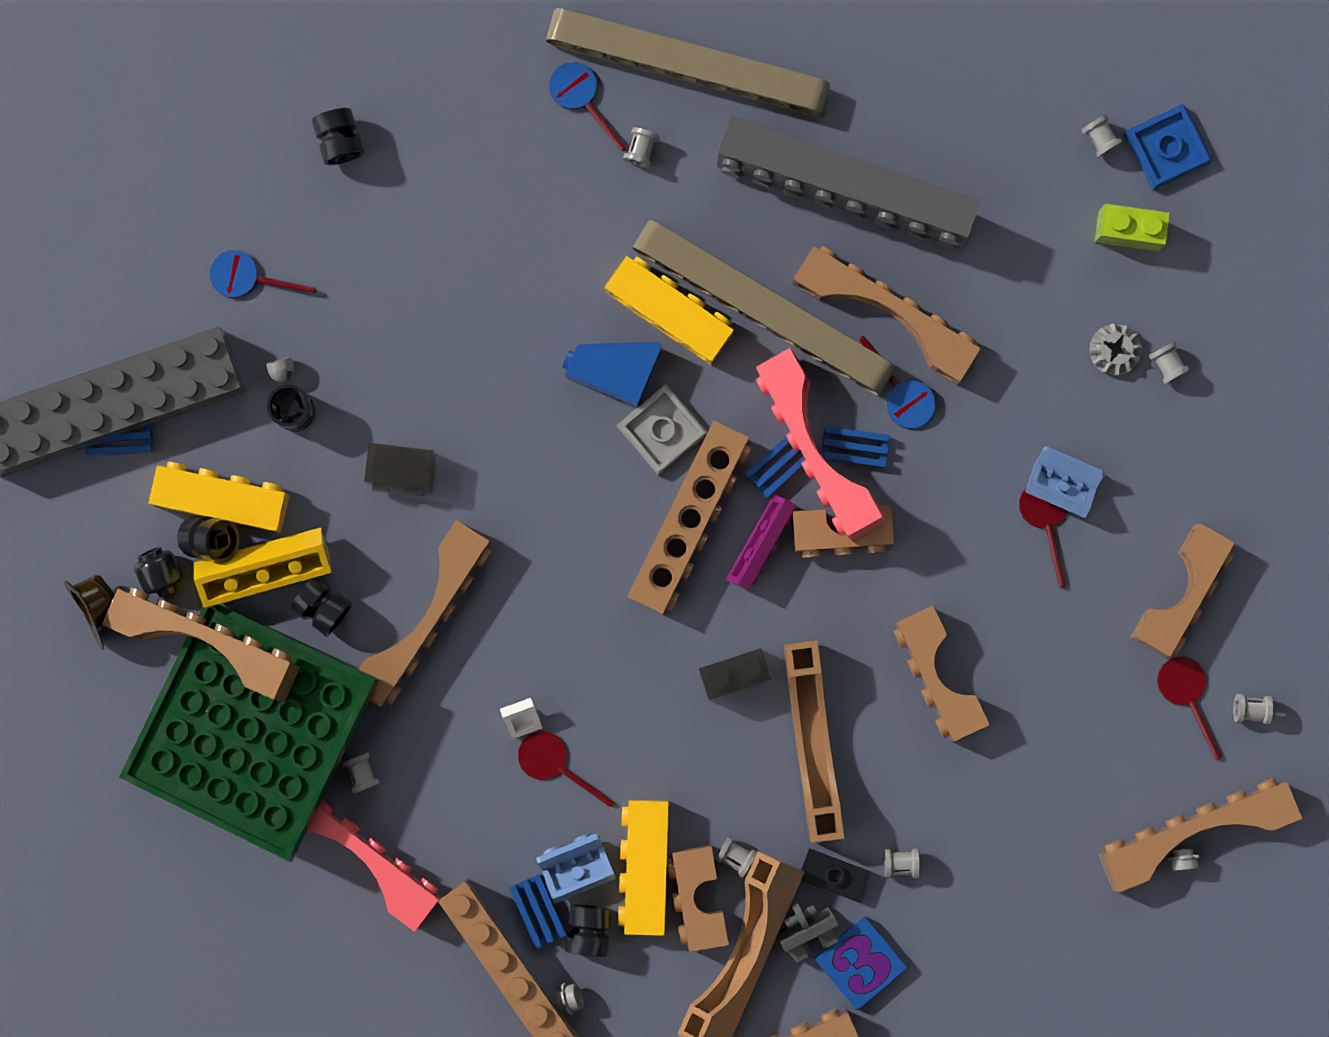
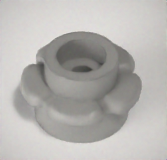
[1168,849,1201,871]
[556,983,584,1015]

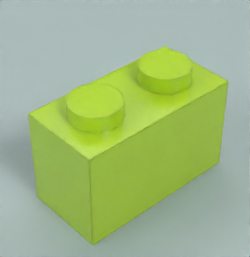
[1094,204,1170,252]

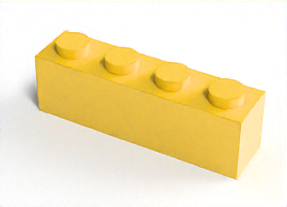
[604,256,734,366]
[148,461,290,533]
[194,527,332,608]
[618,800,668,936]

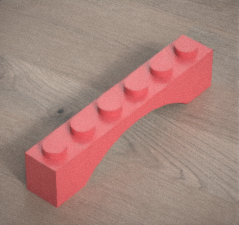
[756,348,887,541]
[307,800,441,932]

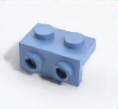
[1025,446,1104,518]
[536,833,616,904]

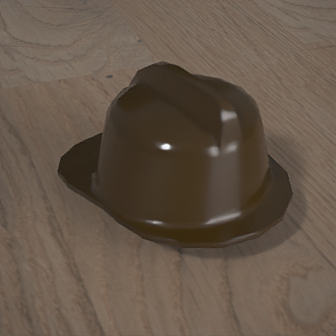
[64,575,115,650]

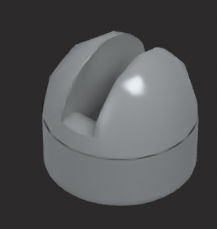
[266,357,294,382]

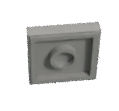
[616,384,707,476]

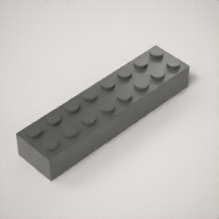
[717,116,981,251]
[0,326,246,477]

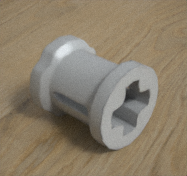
[1081,115,1123,158]
[623,127,660,168]
[1149,341,1190,384]
[1233,693,1273,724]
[341,753,380,794]
[714,836,757,878]
[884,848,919,878]

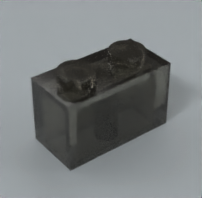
[364,443,437,497]
[698,648,771,700]

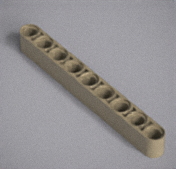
[545,8,830,117]
[632,220,896,396]

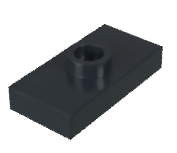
[801,848,871,903]

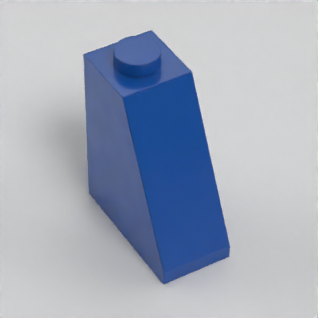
[562,342,663,408]

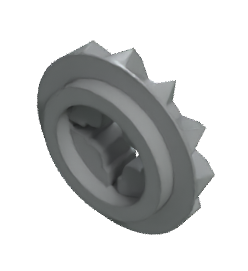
[1089,323,1142,376]

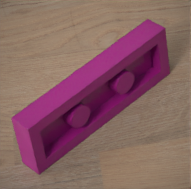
[726,495,796,590]

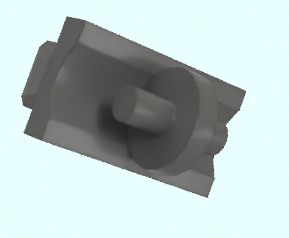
[777,902,839,962]

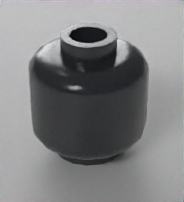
[134,546,183,598]

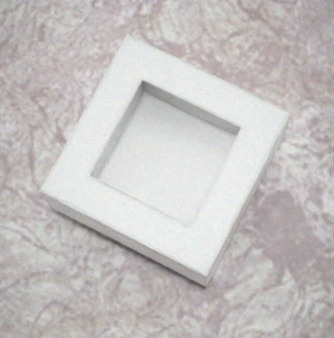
[500,698,542,739]

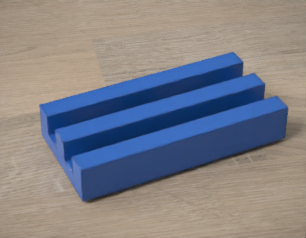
[86,424,153,457]
[821,426,890,468]
[745,436,806,498]
[509,874,566,948]

